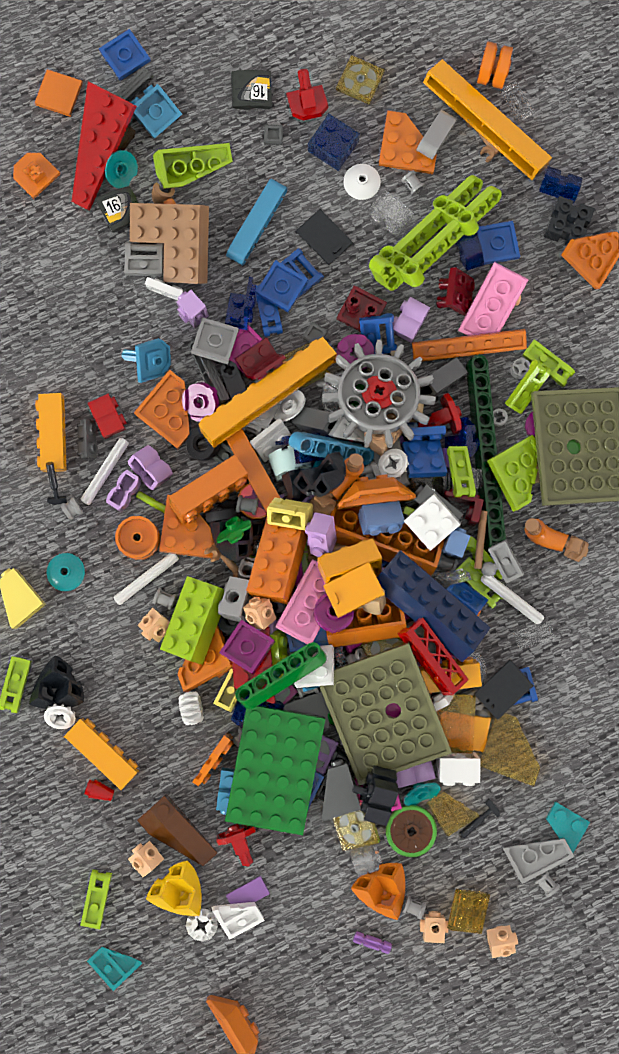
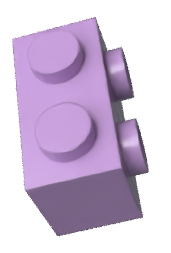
[177,290,209,328]
[305,512,337,557]

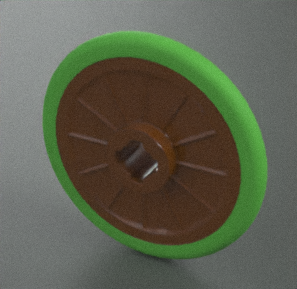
[386,805,437,857]

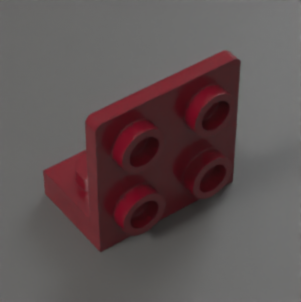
[234,337,286,380]
[442,489,484,526]

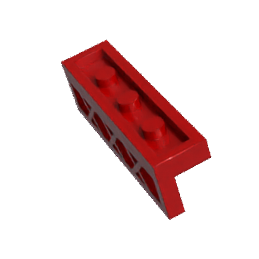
[397,617,469,695]

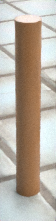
[474,511,487,569]

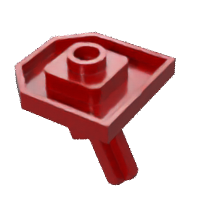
[286,69,328,121]
[418,393,462,435]
[216,824,256,867]

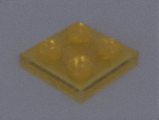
[447,889,490,934]

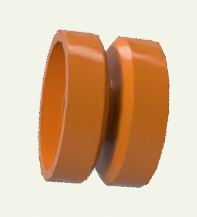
[477,41,513,89]
[115,516,160,560]

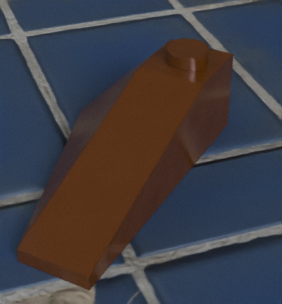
[137,794,218,866]

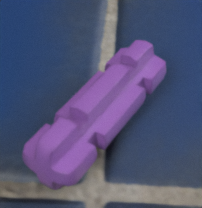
[353,931,392,954]

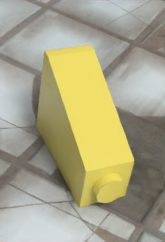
[0,568,46,629]

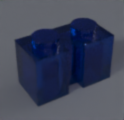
[539,166,583,203]

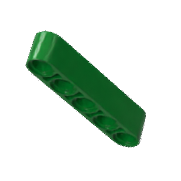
[235,642,327,709]

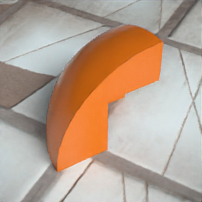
[351,863,405,920]

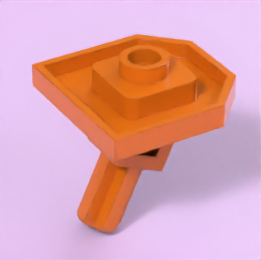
[13,153,60,199]

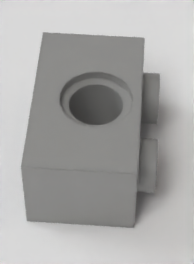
[218,576,253,622]

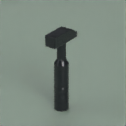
[46,462,67,505]
[459,798,500,839]

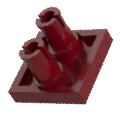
[436,267,475,316]
[336,285,387,332]

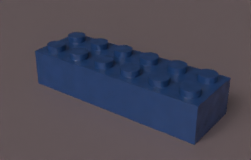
[377,550,491,662]

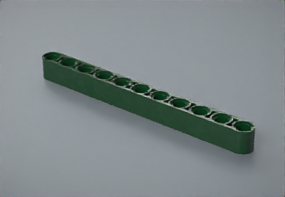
[466,354,506,559]

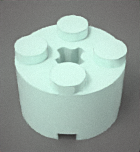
[268,445,312,482]

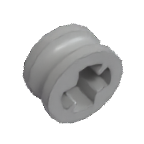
[493,408,508,427]

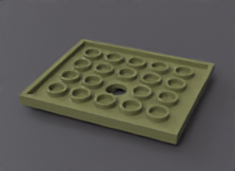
[531,387,619,506]
[319,642,452,786]

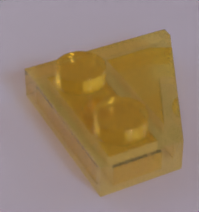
[426,792,479,836]

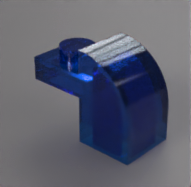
[455,233,484,271]
[445,417,480,458]

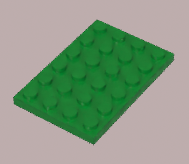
[225,705,325,835]

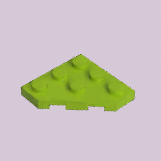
[487,435,538,512]

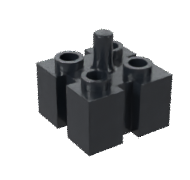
[544,196,595,245]
[352,765,399,826]

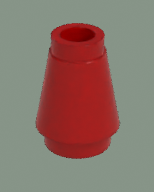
[84,779,115,801]

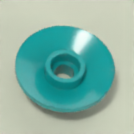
[105,150,138,189]
[47,553,85,591]
[403,782,441,806]

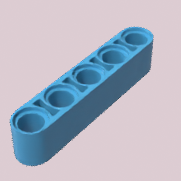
[226,179,288,266]
[289,432,374,465]

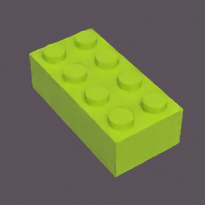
[160,576,224,665]

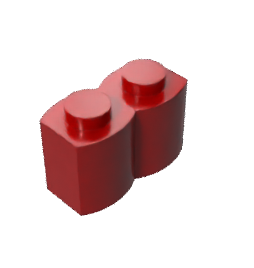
[88,394,127,439]

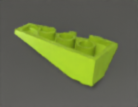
[153,143,233,189]

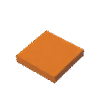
[35,69,83,117]

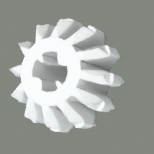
[179,691,204,725]

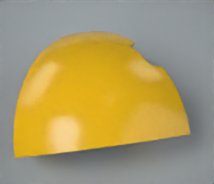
[146,861,202,916]

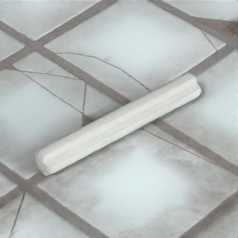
[81,438,129,505]
[114,553,179,605]
[481,575,544,624]

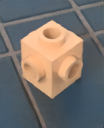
[243,597,277,630]
[138,608,170,643]
[128,841,164,877]
[420,911,449,943]
[487,925,518,958]

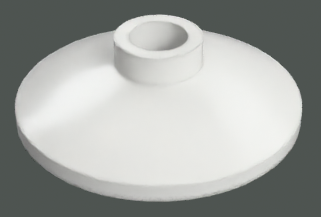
[344,164,381,200]
[274,390,306,422]

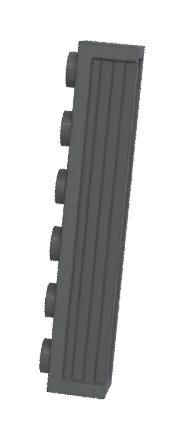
[113,67,153,102]
[188,339,230,406]

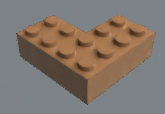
[130,203,209,284]

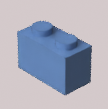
[358,501,405,536]
[442,527,470,558]

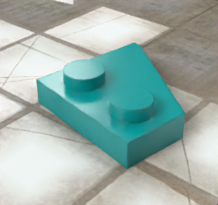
[546,802,590,853]
[87,946,142,991]

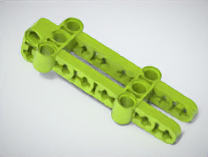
[369,175,502,291]

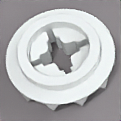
[378,449,409,478]
[44,704,76,729]
[186,908,218,942]

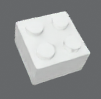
[404,493,461,551]
[436,752,480,786]

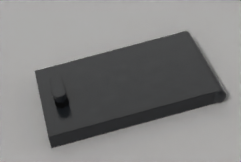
[295,209,353,265]
[474,659,534,720]

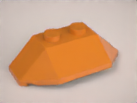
[336,474,416,509]
[206,995,260,1054]

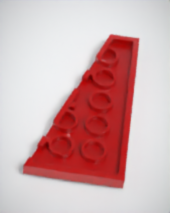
[71,81,137,211]

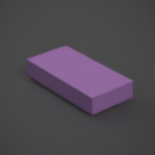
[226,875,270,904]

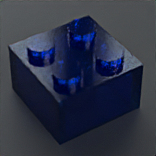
[308,113,360,171]

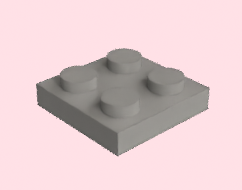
[191,317,239,364]

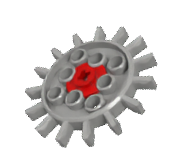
[322,340,436,449]

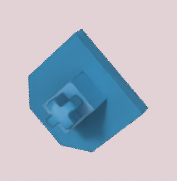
[121,338,171,383]

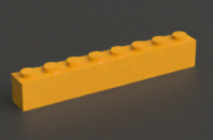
[423,59,552,180]
[198,337,337,448]

